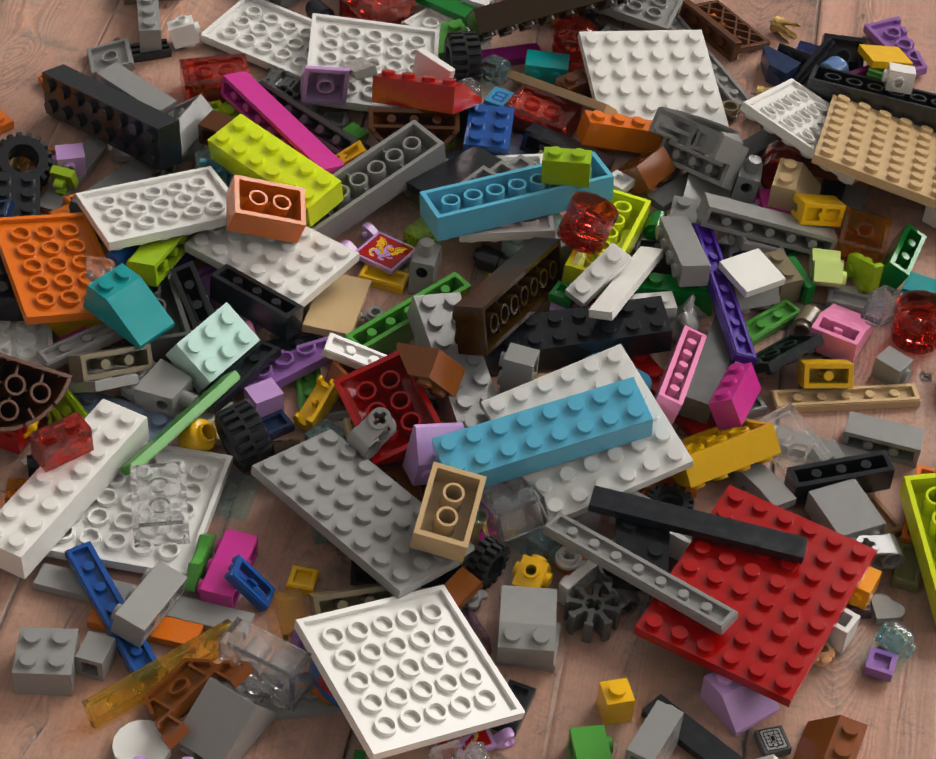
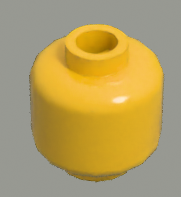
[178,418,217,451]

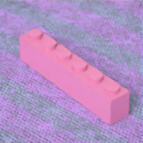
[654,325,707,425]

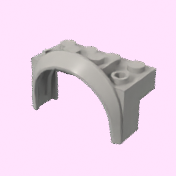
[648,107,749,191]

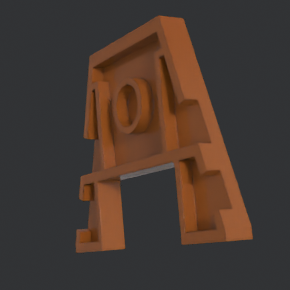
[143,658,255,750]

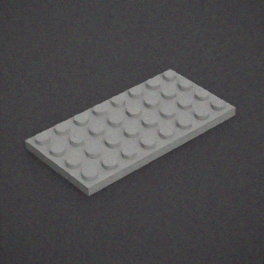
[251,429,475,599]

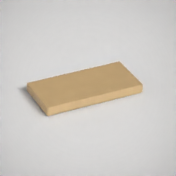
[302,274,372,338]

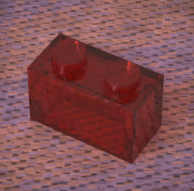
[29,412,94,472]

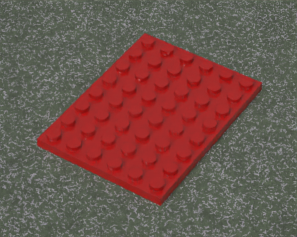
[634,485,877,707]

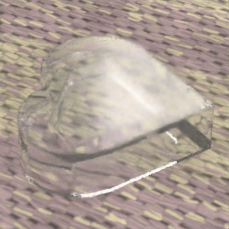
[85,256,115,282]

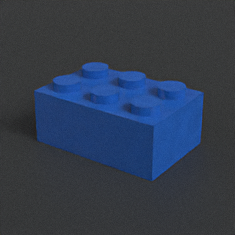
[463,103,515,155]

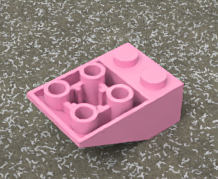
[810,304,878,363]

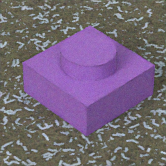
[863,646,898,682]

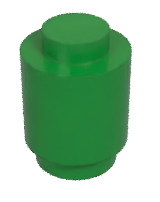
[643,210,668,239]

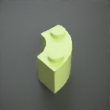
[809,248,847,288]

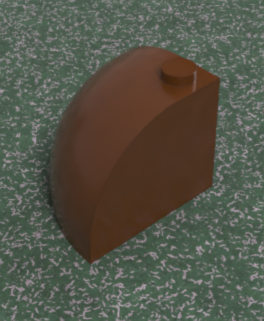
[0,353,72,433]

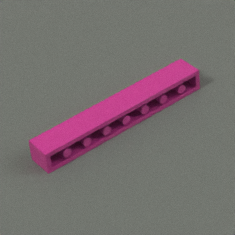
[220,71,345,174]

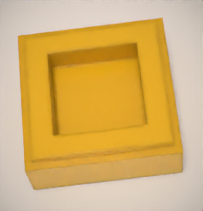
[286,565,319,596]

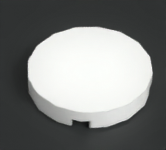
[112,720,172,759]

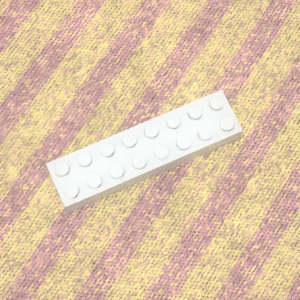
[0,399,149,579]

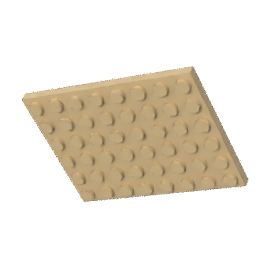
[811,94,936,209]

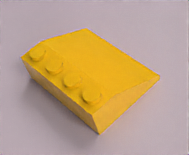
[671,419,781,490]

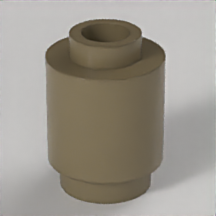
[792,305,821,334]

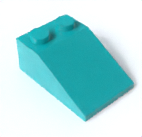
[83,263,174,350]

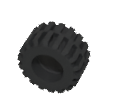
[444,31,483,86]
[0,132,53,191]
[215,400,273,472]

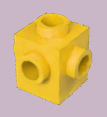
[512,554,554,588]

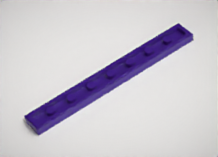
[692,223,757,365]

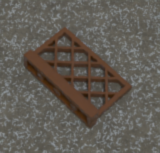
[679,0,770,61]

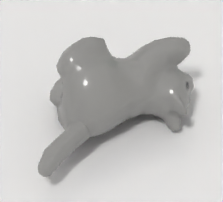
[670,294,707,342]

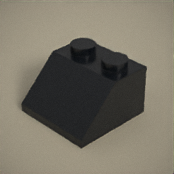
[821,33,867,71]

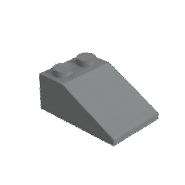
[496,585,557,667]

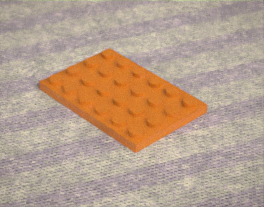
[0,212,110,325]

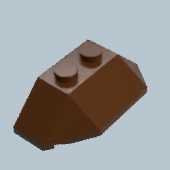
[368,107,460,147]

